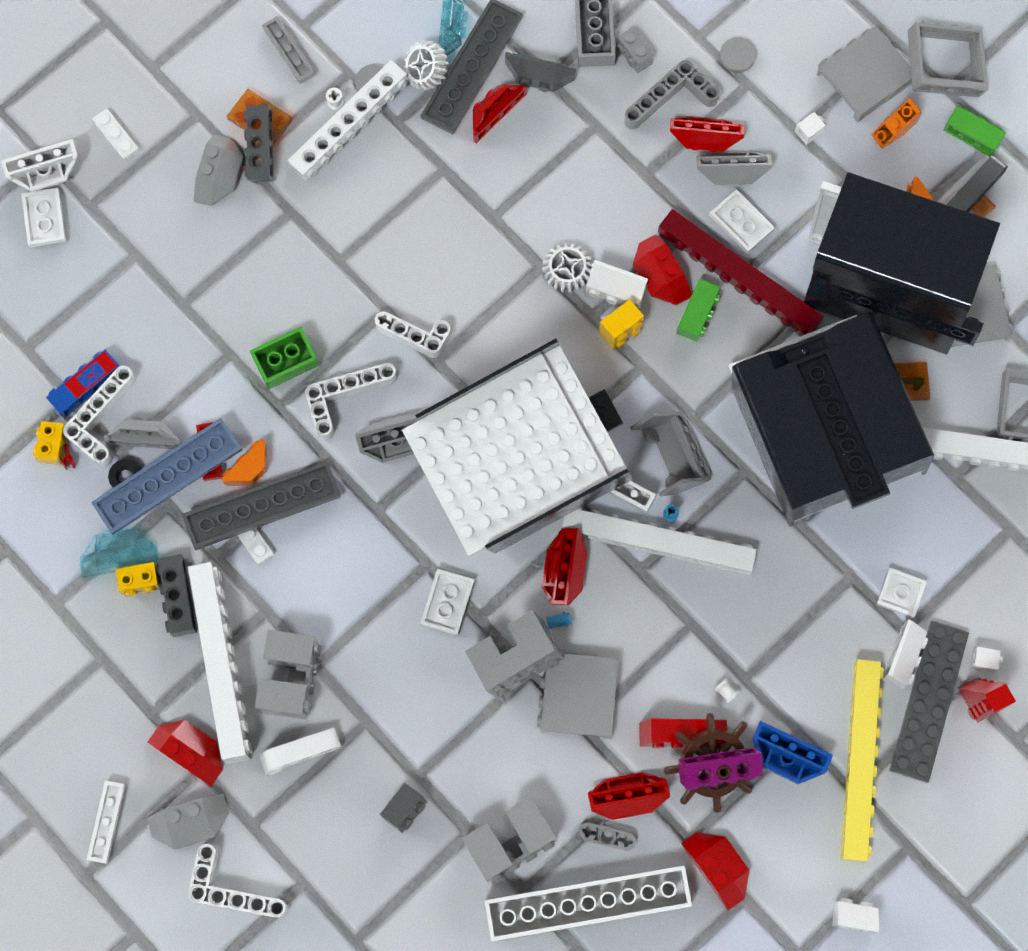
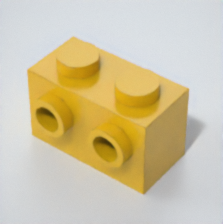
[33,421,66,465]
[115,562,160,597]

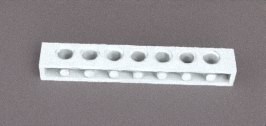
[287,60,408,181]

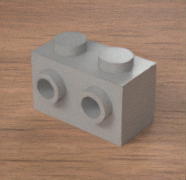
[616,27,654,73]

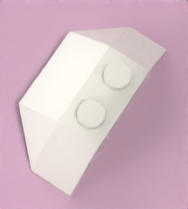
[1,139,78,192]

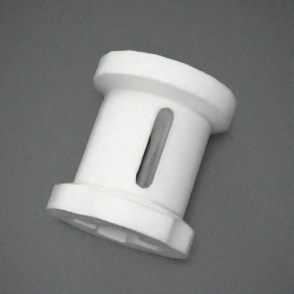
[326,88,344,111]
[714,678,740,704]

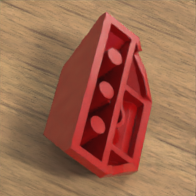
[473,84,527,144]
[670,116,744,152]
[632,235,692,306]
[542,528,587,605]
[147,719,223,787]
[588,772,670,820]
[681,832,749,910]

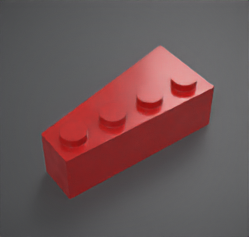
[639,718,727,749]

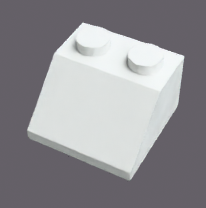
[832,898,879,933]

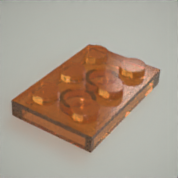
[226,89,293,145]

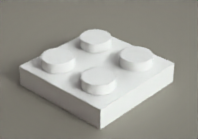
[876,568,927,618]

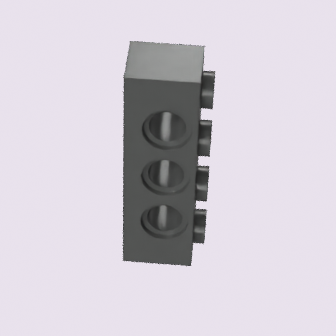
[244,105,274,183]
[156,554,196,637]

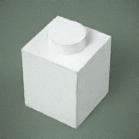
[795,112,826,145]
[971,647,1003,673]

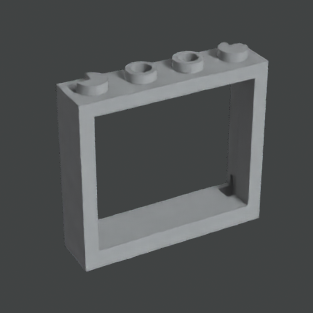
[908,22,988,97]
[996,369,1028,443]

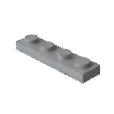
[262,16,315,84]

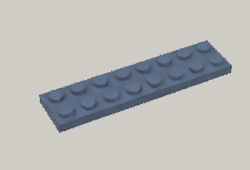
[91,418,243,535]

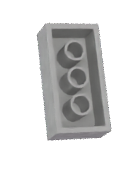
[575,0,615,67]

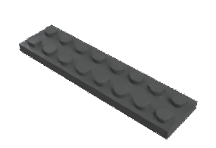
[420,0,523,135]
[182,462,341,551]
[889,621,969,783]

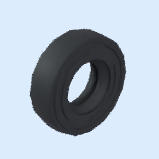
[108,459,142,488]

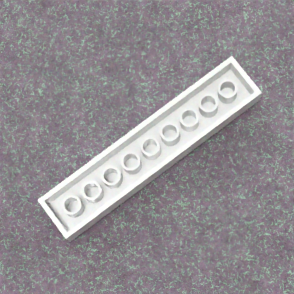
[188,562,253,764]
[484,865,692,942]

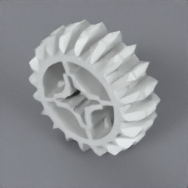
[403,40,449,91]
[542,242,593,293]

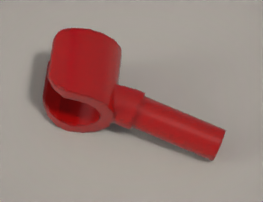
[62,443,76,470]

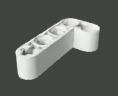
[375,311,451,358]
[259,728,342,776]

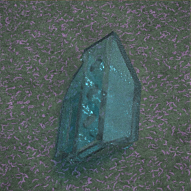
[438,0,468,56]
[80,529,159,577]

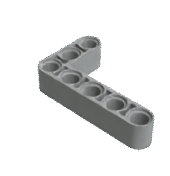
[624,60,720,129]

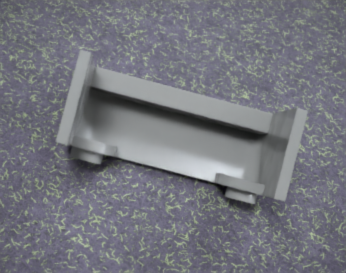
[630,412,711,496]

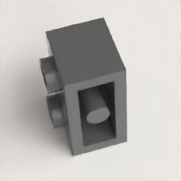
[380,783,427,833]

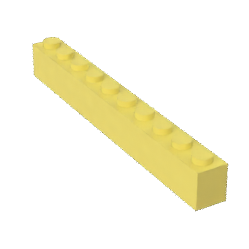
[840,659,884,862]

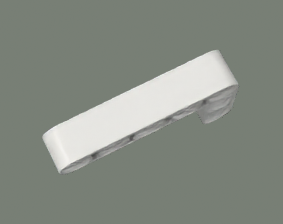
[305,363,397,440]
[63,366,135,467]
[188,844,288,918]

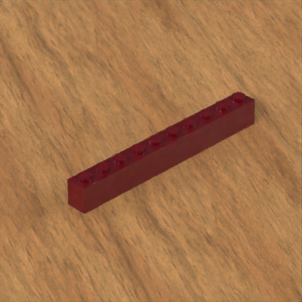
[658,209,824,337]

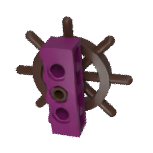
[664,713,763,813]

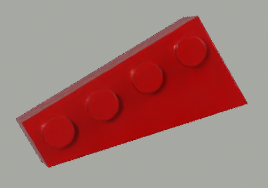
[958,677,1016,723]

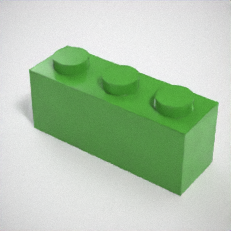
[943,106,1006,157]
[676,278,722,342]

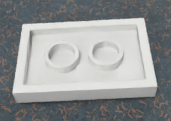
[21,188,66,248]
[709,189,775,254]
[420,569,475,636]

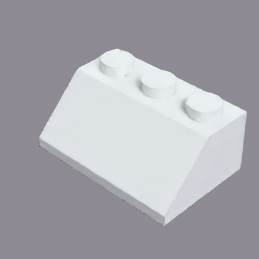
[586,260,648,309]
[882,620,928,689]

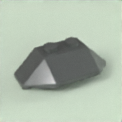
[505,52,576,92]

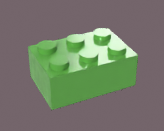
[250,327,319,390]

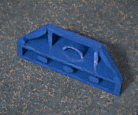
[752,721,833,784]

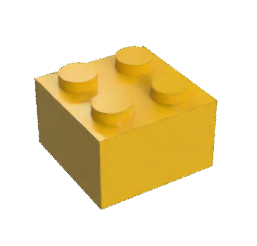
[599,299,644,350]

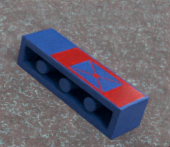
[46,349,120,419]

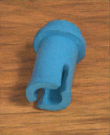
[663,504,678,522]
[546,611,572,629]

